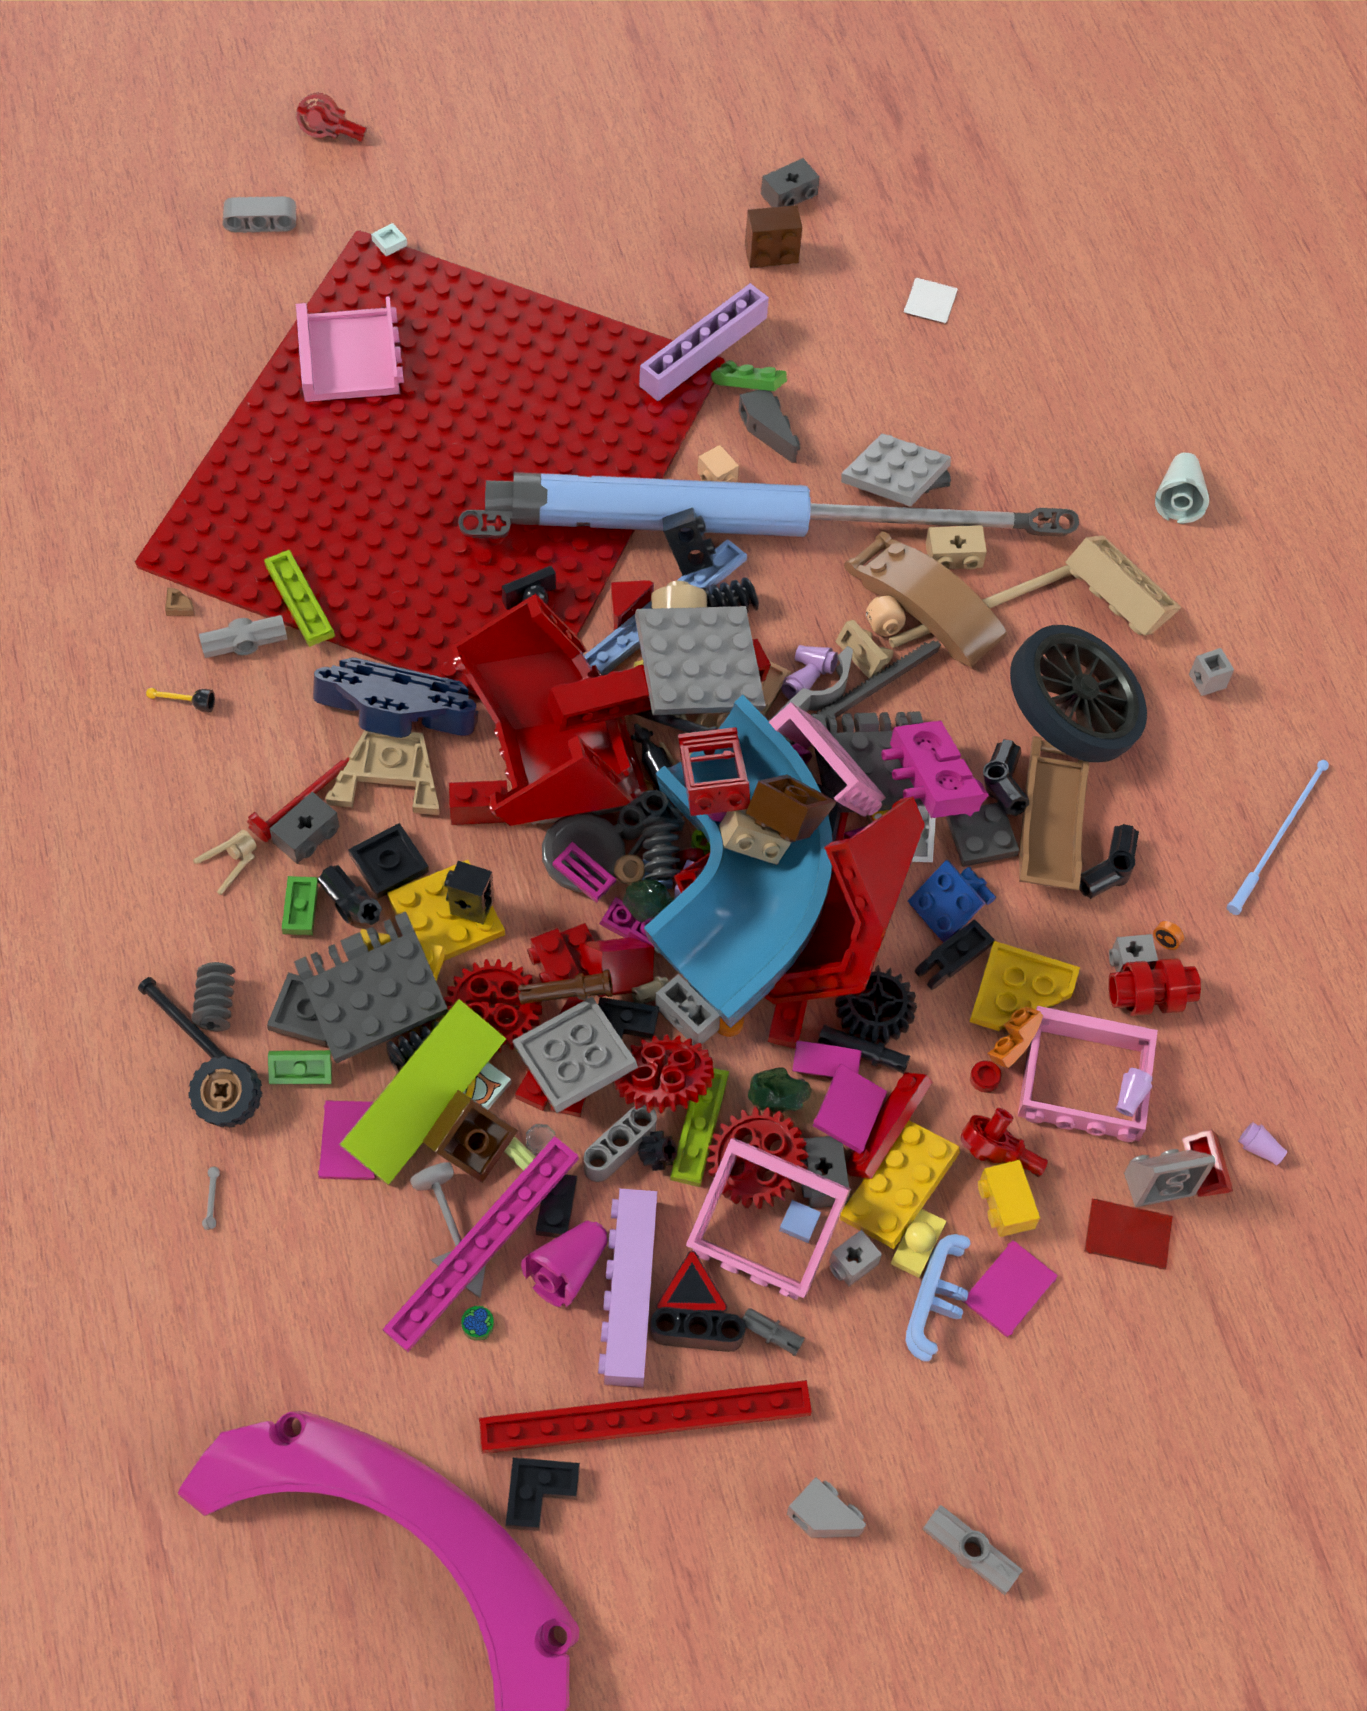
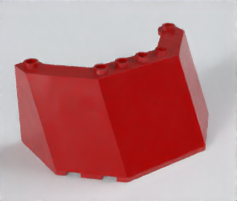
[451,594,648,826]
[674,796,925,1004]

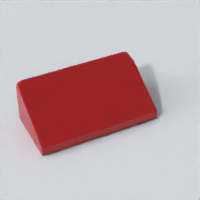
[1182,1129,1233,1197]

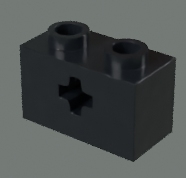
[444,861,494,924]

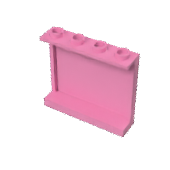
[296,296,404,402]
[769,702,886,817]

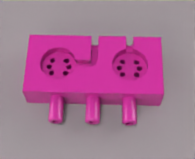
[881,720,984,819]

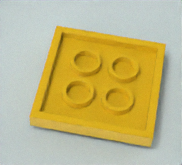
[387,859,505,961]

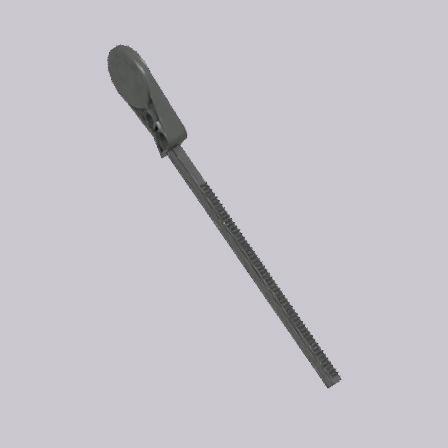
[542,640,941,892]

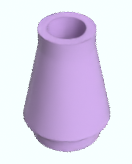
[795,645,838,675]
[781,664,820,700]
[1116,1068,1153,1117]
[1238,1122,1287,1165]

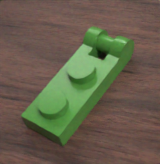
[711,360,787,391]

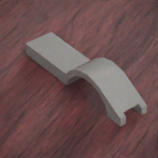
[769,646,853,721]

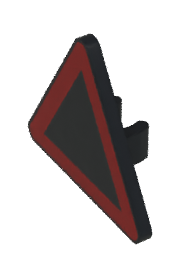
[656,1251,727,1313]

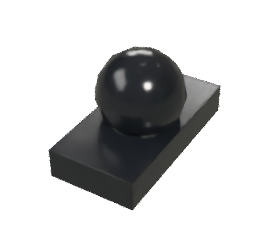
[502,566,556,609]

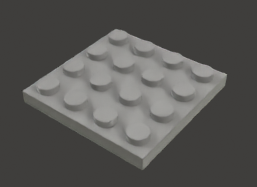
[635,606,766,715]

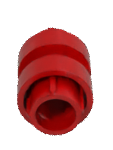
[1108,958,1201,1016]

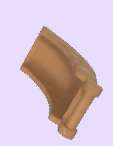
[844,532,1007,667]
[1019,736,1089,891]

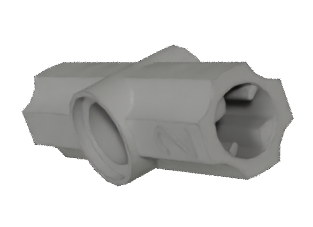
[199,615,287,658]
[922,1505,1023,1595]

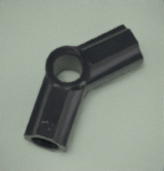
[983,739,1029,816]
[1079,824,1139,899]
[318,865,382,925]

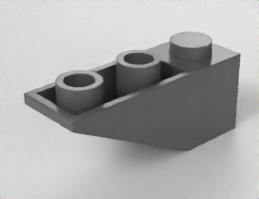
[738,390,800,463]

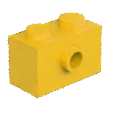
[978,1160,1040,1237]

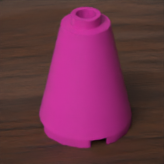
[521,1221,608,1307]

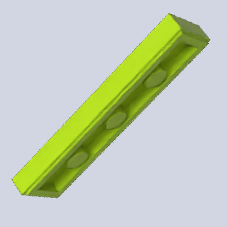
[264,550,335,647]
[670,1068,729,1187]

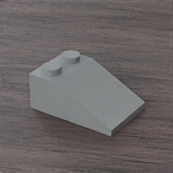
[1124,1149,1216,1207]

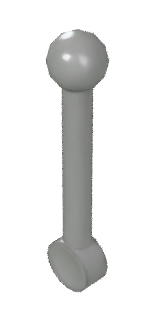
[202,1167,220,1230]

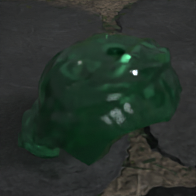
[622,880,675,922]
[748,1067,812,1115]

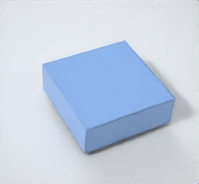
[779,1200,821,1243]

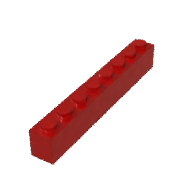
[547,639,771,732]

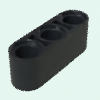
[650,1307,745,1352]

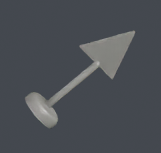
[410,1162,486,1298]

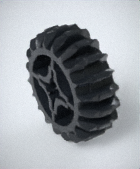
[835,965,917,1045]

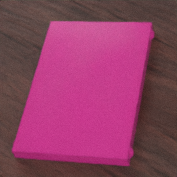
[813,1064,887,1154]
[318,1100,376,1180]
[962,1240,1058,1338]

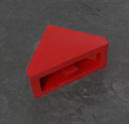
[611,580,654,631]

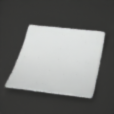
[904,278,958,323]

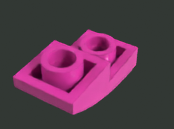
[599,897,656,948]
[792,1041,862,1078]

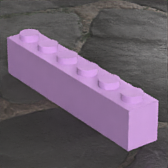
[639,283,769,401]
[598,1188,657,1388]

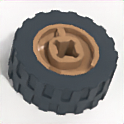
[188,1056,263,1128]

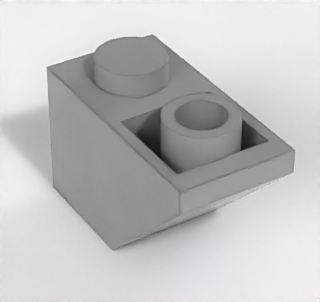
[787,1477,866,1538]

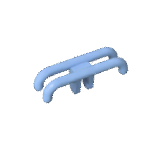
[905,1234,970,1362]

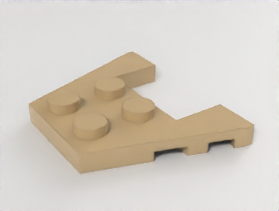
[326,730,440,815]

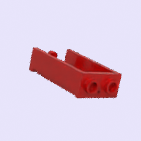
[678,727,750,816]

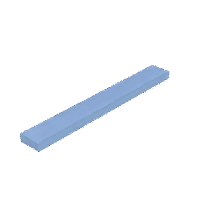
[584,539,747,676]

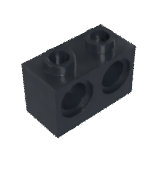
[662,507,716,576]

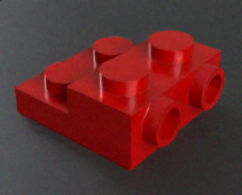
[527,923,594,983]

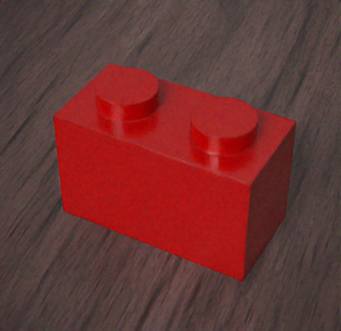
[449,780,508,825]

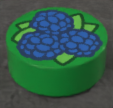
[461,1306,494,1341]

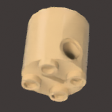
[651,581,707,609]

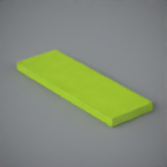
[339,999,506,1185]

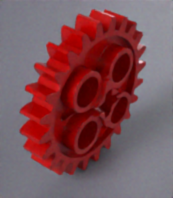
[444,959,542,1053]
[615,1034,714,1114]
[707,1107,809,1209]

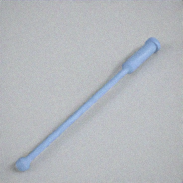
[1226,760,1329,915]

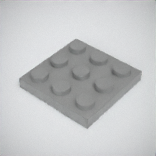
[841,434,951,506]
[513,996,638,1113]

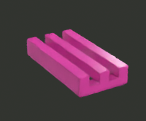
[552,842,617,903]

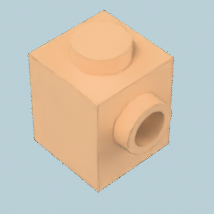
[697,445,739,482]

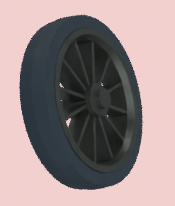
[1010,625,1147,763]

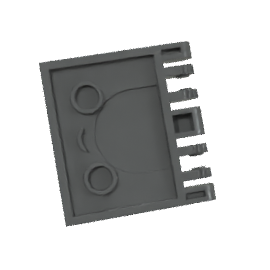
[811,711,923,813]
[294,911,449,1063]

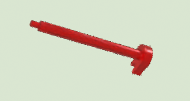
[247,757,350,842]

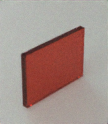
[1084,1198,1173,1270]

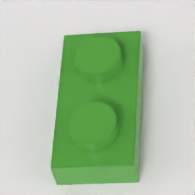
[282,876,319,935]
[268,1050,332,1084]

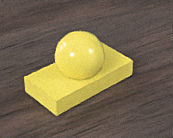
[891,1209,946,1278]

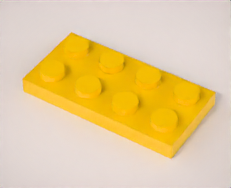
[840,1120,960,1249]

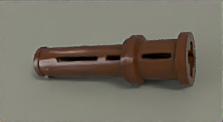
[518,969,613,1005]

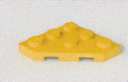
[969,941,1080,1031]

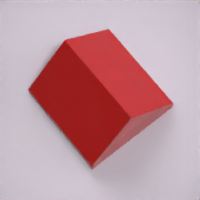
[579,937,654,997]

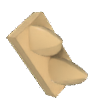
[835,620,893,678]

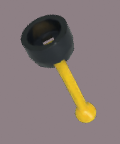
[146,688,215,712]

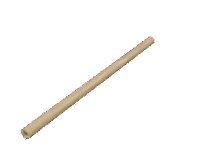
[889,565,1072,648]

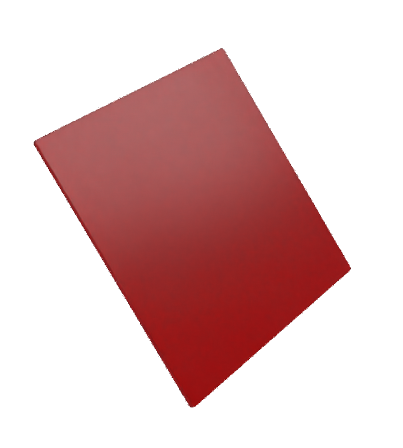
[135,230,725,699]

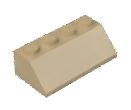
[1065,536,1181,636]

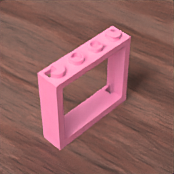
[1018,1006,1158,1142]
[686,1138,851,1300]

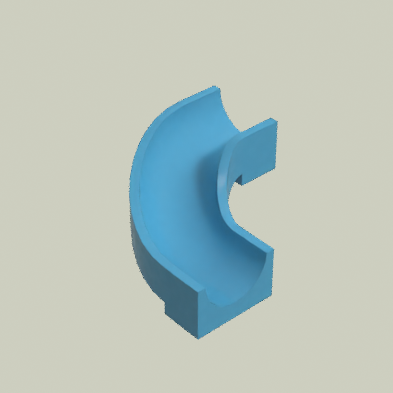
[644,695,832,1028]

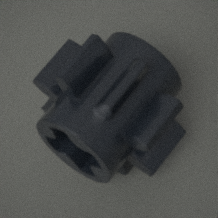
[638,1131,677,1171]

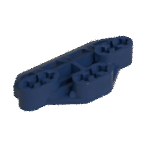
[313,657,479,738]

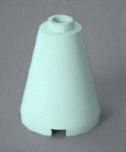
[1155,453,1210,524]

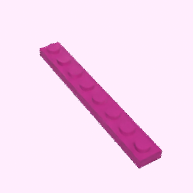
[382,1136,579,1353]

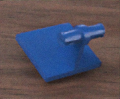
[908,860,996,943]

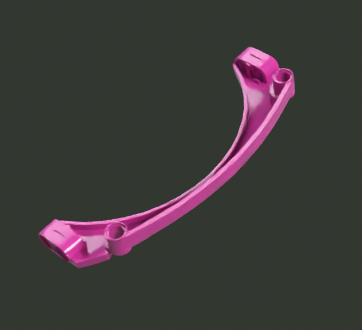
[178,1411,580,1711]

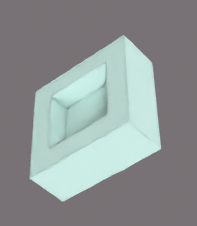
[372,223,407,256]

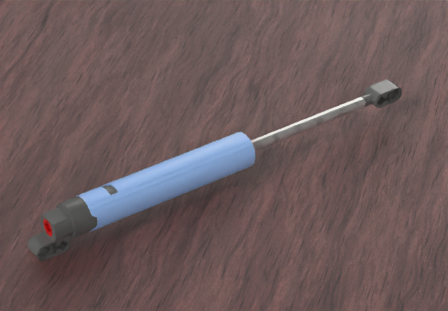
[458,472,1079,539]

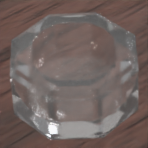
[526,1124,555,1156]

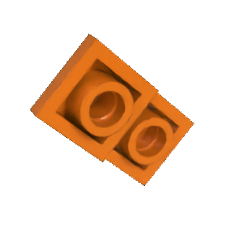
[987,1006,1043,1068]

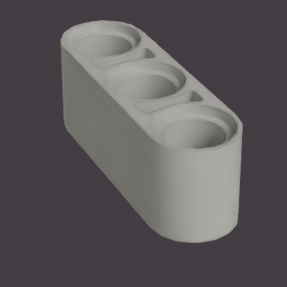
[223,197,297,232]
[584,1105,657,1182]

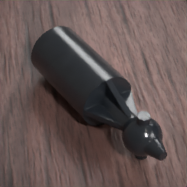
[631,723,673,799]

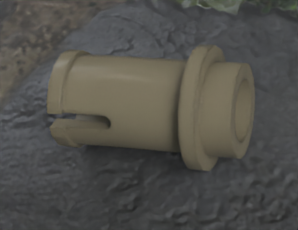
[631,976,669,1004]

